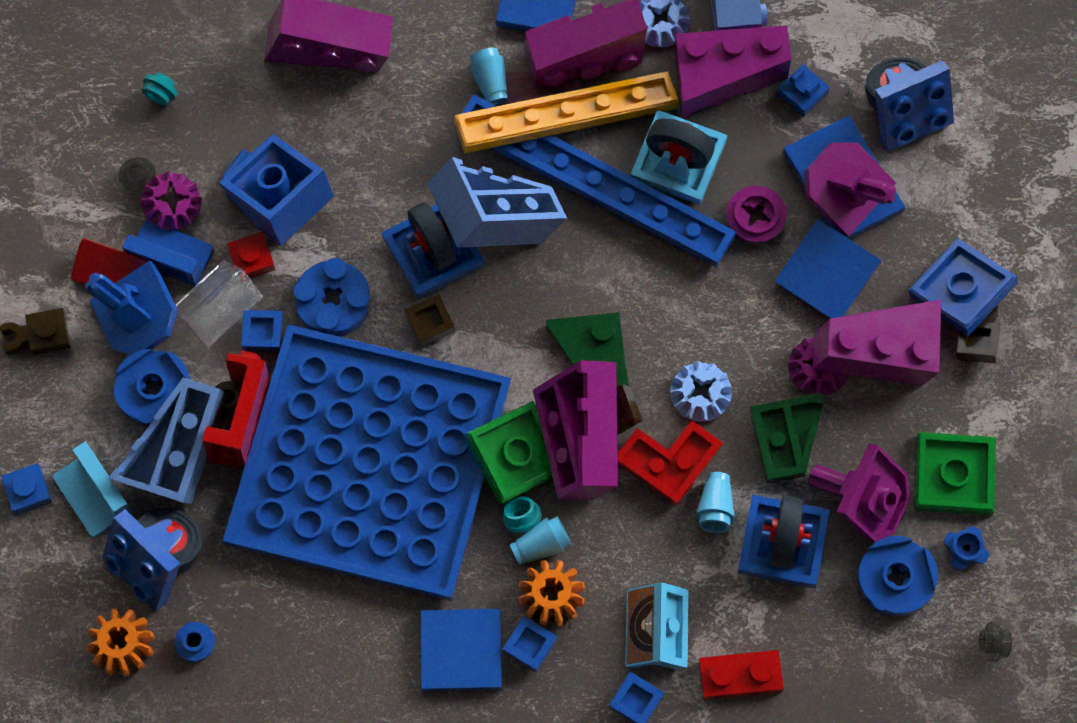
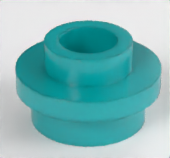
[141,73,178,106]
[502,497,542,533]

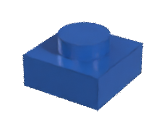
[241,310,283,352]
[1,463,52,515]
[502,616,557,673]
[609,672,664,723]

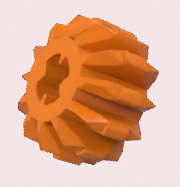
[519,560,585,628]
[86,608,155,677]

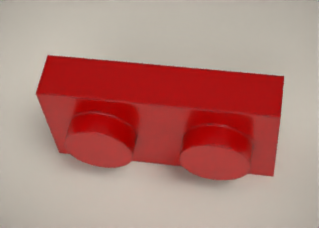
[699,650,784,700]

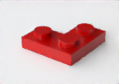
[617,420,723,507]

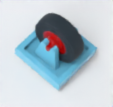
[630,110,728,205]

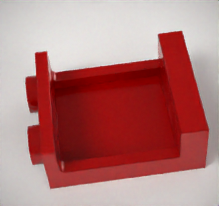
[202,351,270,470]

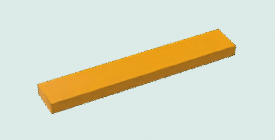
[454,71,679,154]

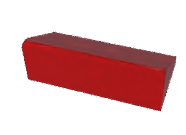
[70,238,149,285]

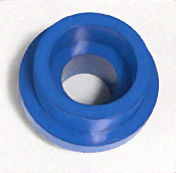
[175,622,215,662]

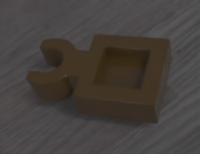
[956,305,1001,364]
[0,308,71,355]

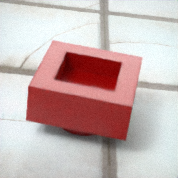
[227,231,276,282]

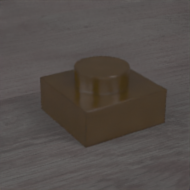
[404,294,455,347]
[617,384,643,436]

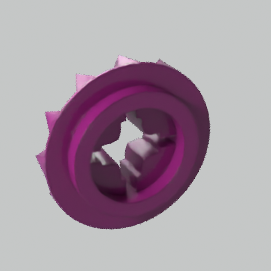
[141,170,202,230]
[726,186,787,245]
[788,338,849,396]

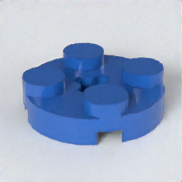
[294,258,370,336]
[114,349,191,428]
[857,536,938,617]

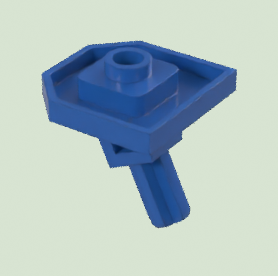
[85,261,178,354]

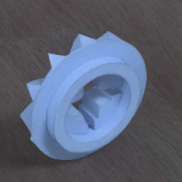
[639,0,690,47]
[670,361,732,422]

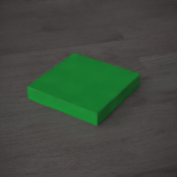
[464,401,553,505]
[914,432,996,516]

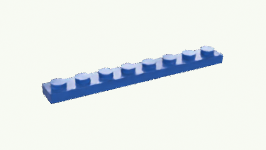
[455,94,736,268]

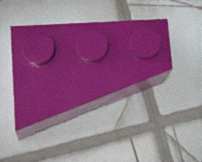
[264,0,393,72]
[524,0,647,87]
[674,25,791,119]
[812,300,941,386]
[533,360,618,500]

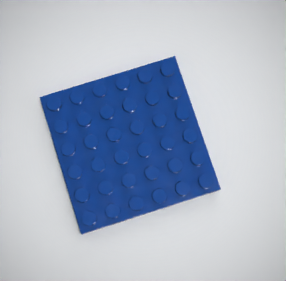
[223,325,511,601]

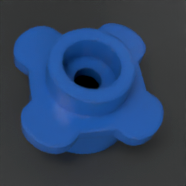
[944,526,989,570]

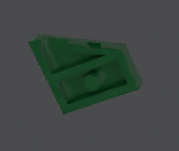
[546,312,628,387]
[750,392,825,484]

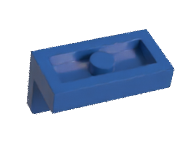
[122,220,214,287]

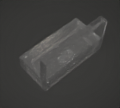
[175,260,263,348]

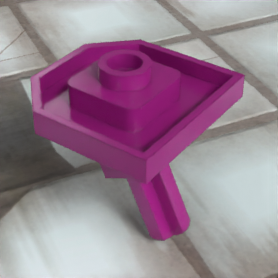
[805,143,897,237]
[808,443,910,542]

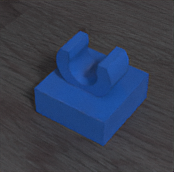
[777,64,830,117]

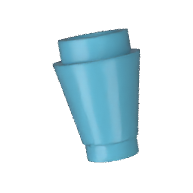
[468,48,509,105]
[696,472,735,533]
[510,516,571,565]

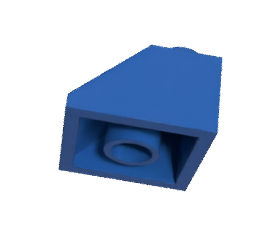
[219,134,334,246]

